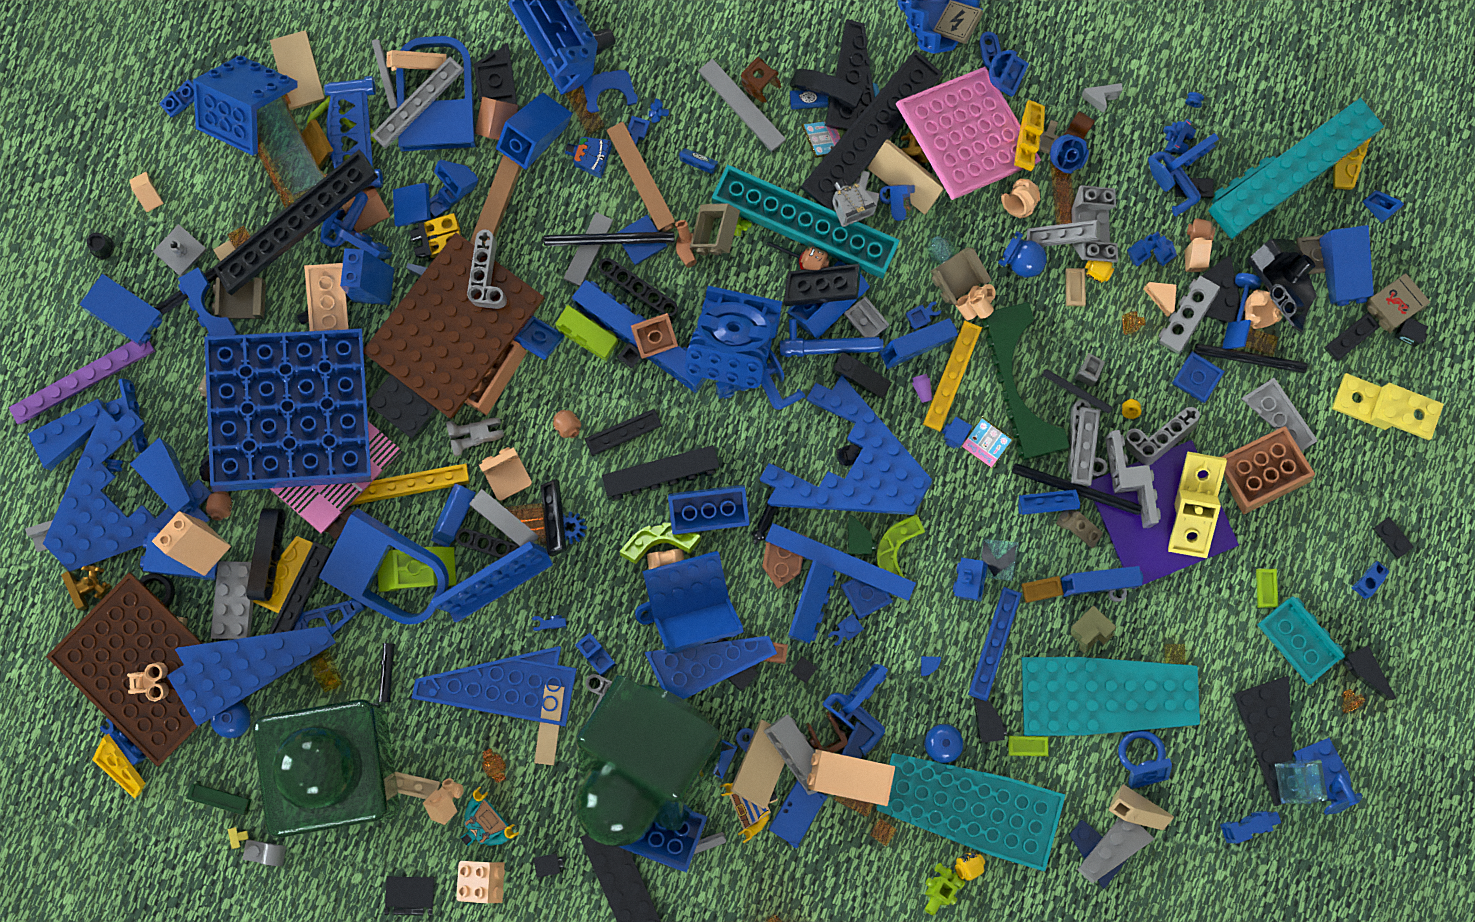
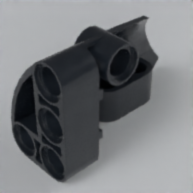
[1247,239,1317,332]

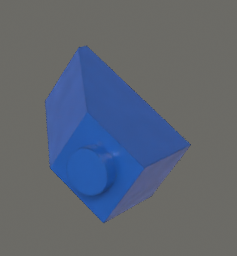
[434,160,479,199]

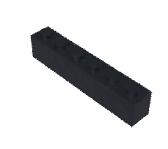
[602,445,719,501]

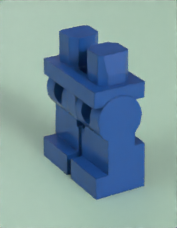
[1220,811,1281,844]

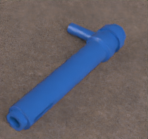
[780,319,883,357]

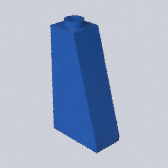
[880,318,958,369]
[1060,566,1143,597]

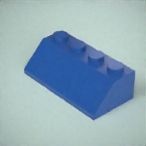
[786,261,870,339]
[668,485,750,535]
[788,560,836,645]

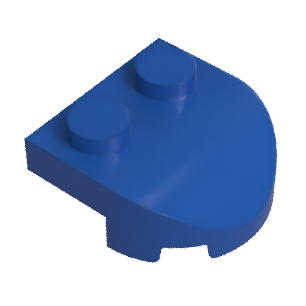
[989,50,1029,97]

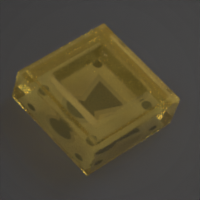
[1165,644,1185,664]

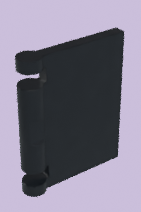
[384,876,434,916]

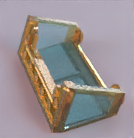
[257,94,328,209]

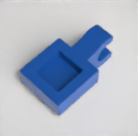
[627,116,650,147]
[1152,231,1177,266]
[1127,234,1157,266]
[532,615,567,631]

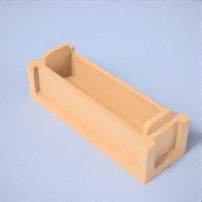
[387,50,446,71]

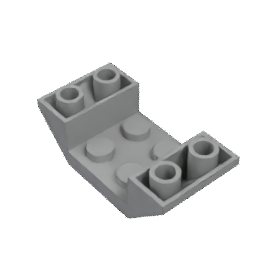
[1071,185,1118,263]

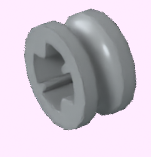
[1108,589,1127,602]

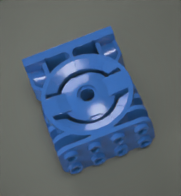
[685,286,783,388]

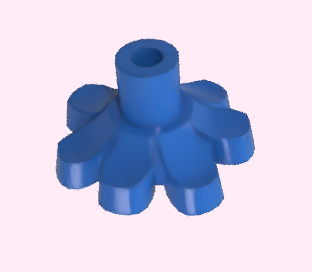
[649,98,669,123]

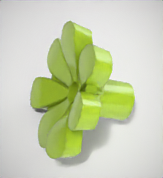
[734,217,752,236]

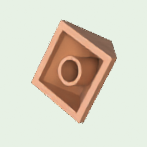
[475,97,519,140]
[342,186,390,233]
[631,313,678,359]

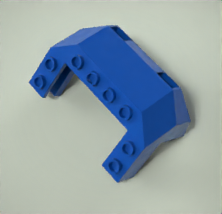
[508,0,598,95]

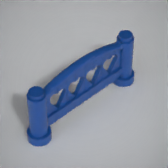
[324,76,383,188]

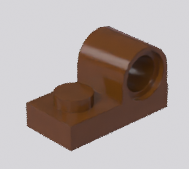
[1064,111,1095,139]

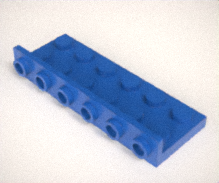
[431,541,553,623]

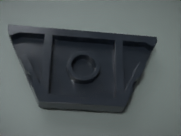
[474,43,517,105]
[1196,256,1244,323]

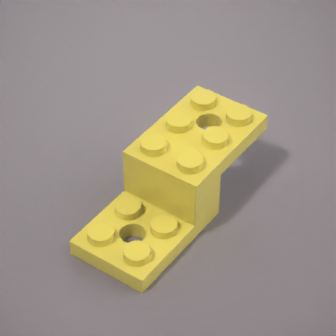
[1332,373,1444,440]
[1168,452,1227,558]

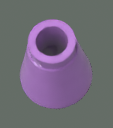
[912,374,933,403]

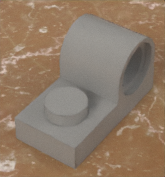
[242,840,287,866]

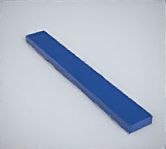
[765,523,916,601]

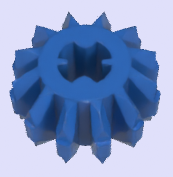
[563,511,587,545]

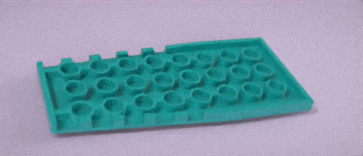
[1021,657,1200,736]
[876,753,1066,872]

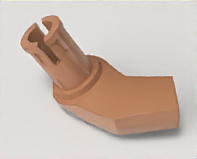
[676,220,697,268]

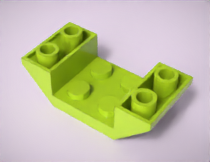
[378,547,457,593]

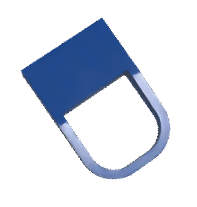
[396,36,476,152]
[319,509,449,625]

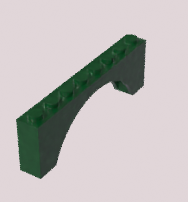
[981,302,1070,461]

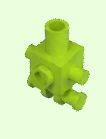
[924,863,965,916]

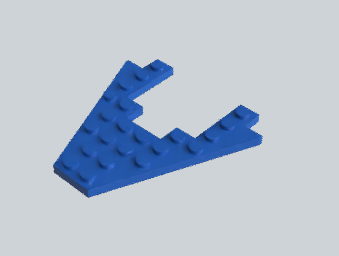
[760,376,932,515]
[43,409,212,572]

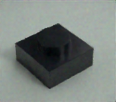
[791,656,817,684]

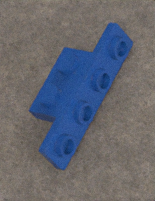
[106,378,148,453]

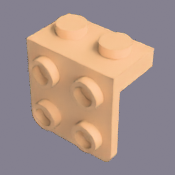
[479,447,532,501]
[457,861,505,903]

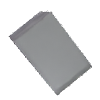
[1075,353,1105,387]

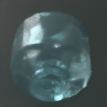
[927,235,955,264]

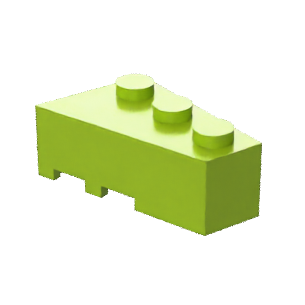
[555,305,618,361]

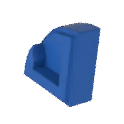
[921,656,941,676]

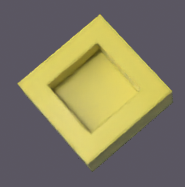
[228,827,249,849]

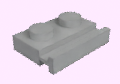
[844,296,889,337]

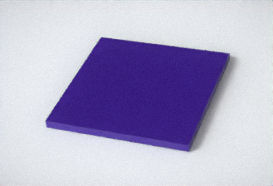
[1087,440,1239,589]

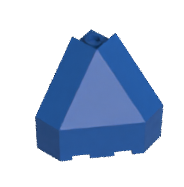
[898,0,983,54]

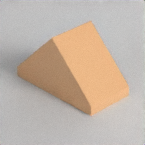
[129,172,164,212]
[1143,282,1176,317]

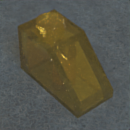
[310,648,343,693]

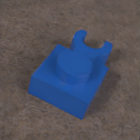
[905,301,941,331]
[828,613,864,646]

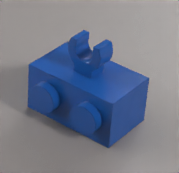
[953,558,988,602]

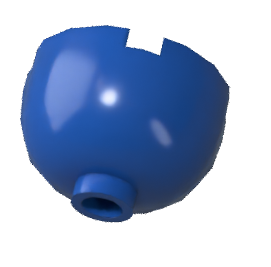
[1050,134,1089,173]
[210,701,251,739]
[924,724,963,763]

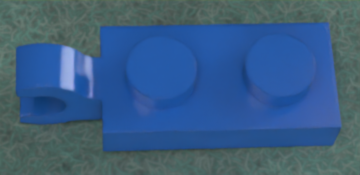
[99,719,147,765]

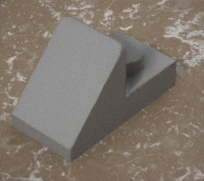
[1082,83,1123,113]

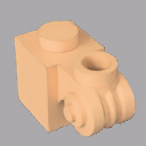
[423,778,464,825]

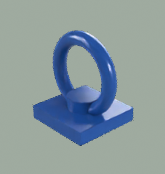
[1118,730,1172,789]

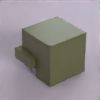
[1071,605,1117,654]

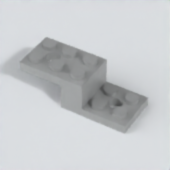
[1105,430,1161,529]

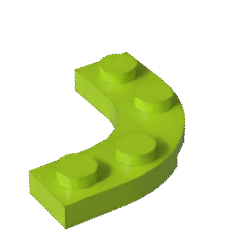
[877,514,925,578]
[619,523,701,564]

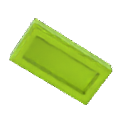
[1256,569,1278,608]
[1008,736,1048,756]

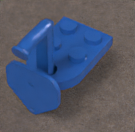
[1148,133,1219,217]
[320,191,392,259]
[716,349,806,410]
[822,664,888,756]
[1293,738,1363,815]

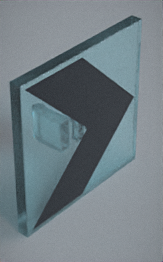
[980,539,1019,581]

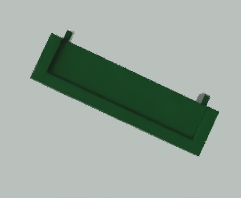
[186,781,252,815]

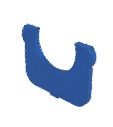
[583,70,638,113]

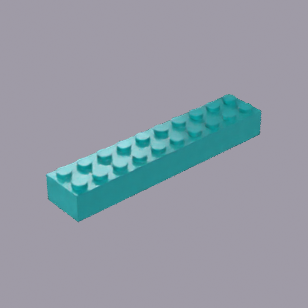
[1208,97,1384,240]
[711,164,900,279]

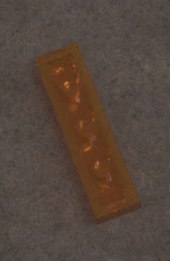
[1050,163,1074,225]

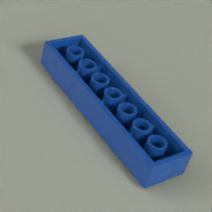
[572,280,708,393]

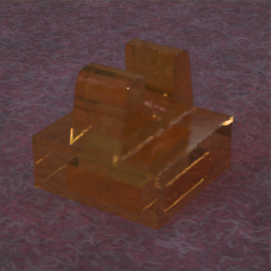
[1122,311,1146,334]
[1341,689,1365,714]

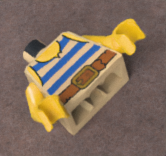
[720,783,778,843]

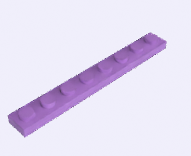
[9,340,155,425]

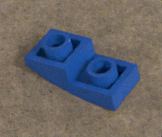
[159,79,194,117]

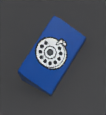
[790,90,828,109]
[679,148,718,174]

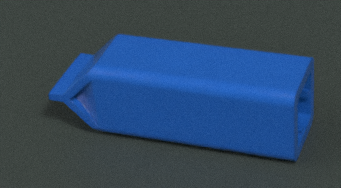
[431,483,476,547]

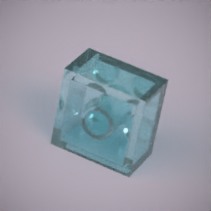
[1275,760,1328,804]

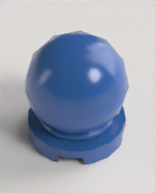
[998,231,1047,278]

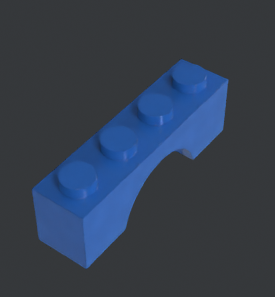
[178,268,239,336]

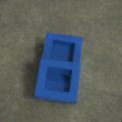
[429,186,465,219]
[575,633,617,677]

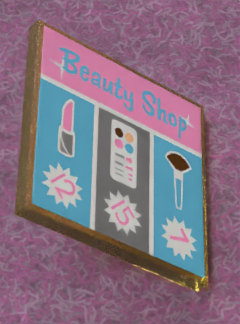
[801,121,841,158]
[961,416,1013,469]

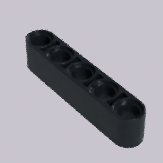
[599,258,678,320]
[246,508,286,601]
[456,528,520,559]

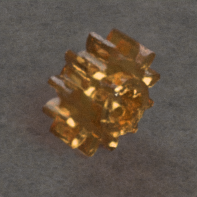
[482,748,506,783]

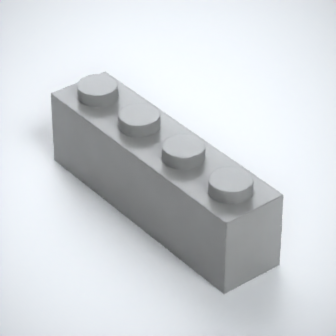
[764,714,818,795]

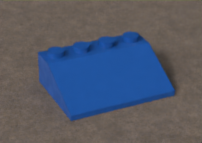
[612,789,707,873]

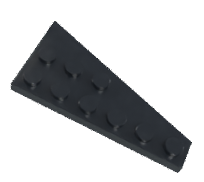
[824,19,874,131]
[1233,675,1294,806]

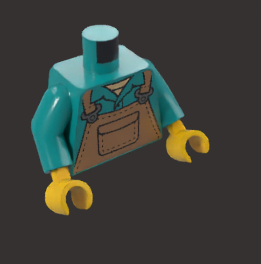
[460,787,519,846]

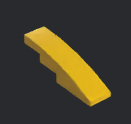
[1014,99,1045,171]

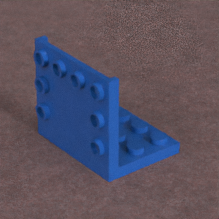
[193,55,298,155]
[642,551,744,654]

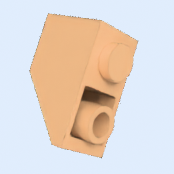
[1184,238,1212,272]

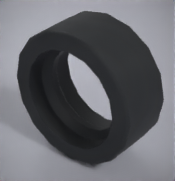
[140,573,175,607]

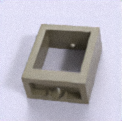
[690,203,740,256]

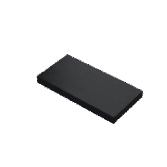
[783,264,861,306]
[1040,369,1112,414]

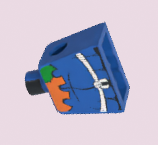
[565,137,612,179]

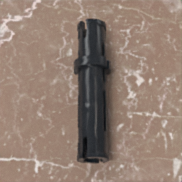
[378,643,395,702]

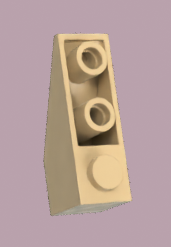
[1109,784,1174,830]

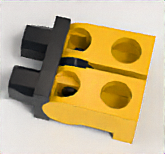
[409,213,462,260]

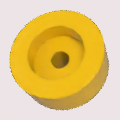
[1122,399,1141,419]

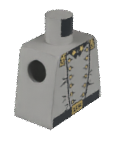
[832,179,877,227]

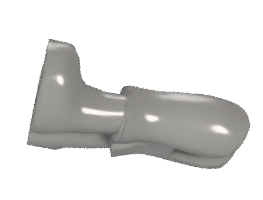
[446,418,504,457]

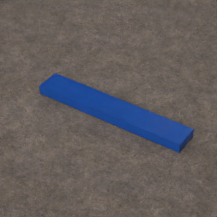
[968,587,1022,701]

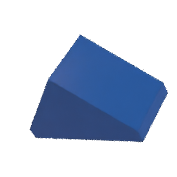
[1363,190,1404,223]

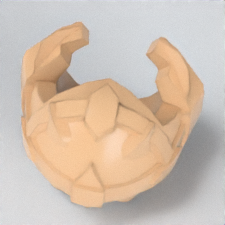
[1001,179,1041,218]
[1244,290,1283,329]

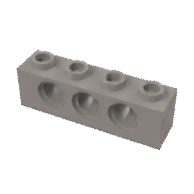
[1159,276,1220,355]

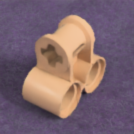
[955,284,996,320]
[647,549,685,569]
[127,662,169,701]

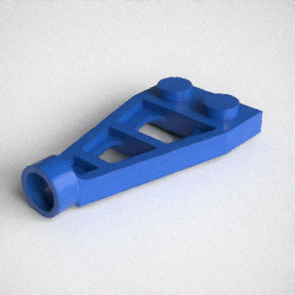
[293,598,365,636]

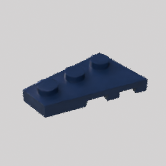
[1069,820,1129,889]

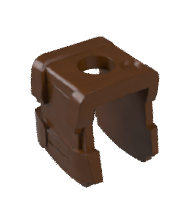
[740,57,781,103]
[805,711,848,753]

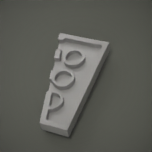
[1241,378,1318,451]
[1077,817,1155,883]

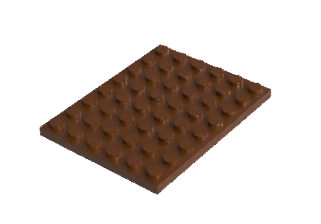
[363,232,546,419]
[46,572,204,767]

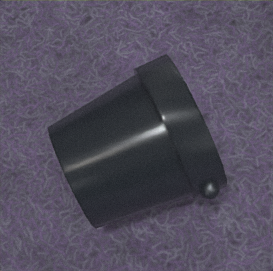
[591,27,616,55]
[86,232,115,260]

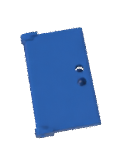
[768,780,828,848]

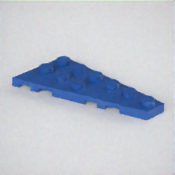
[645,636,778,706]

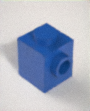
[942,417,972,449]

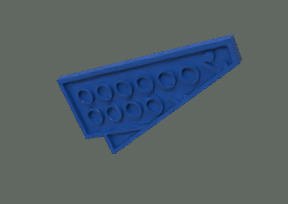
[167,626,336,726]
[412,646,577,727]

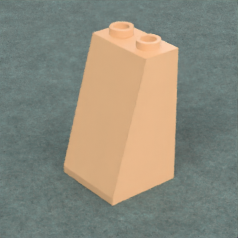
[152,511,231,576]
[807,749,895,806]

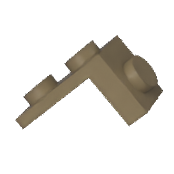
[1056,510,1103,548]

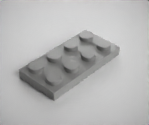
[211,561,254,640]

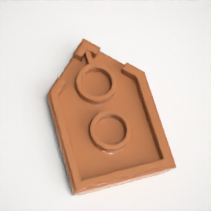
[762,529,807,589]

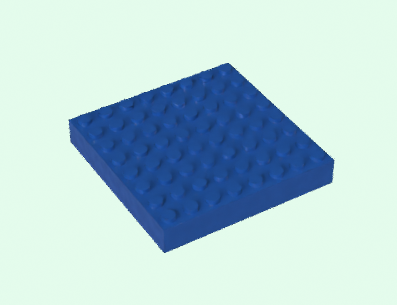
[204,329,372,492]

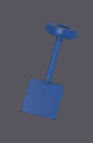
[1222,273,1262,349]

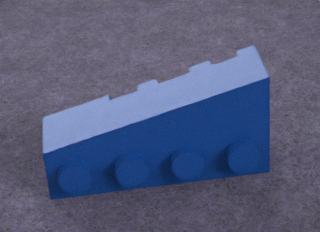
[28,399,108,471]

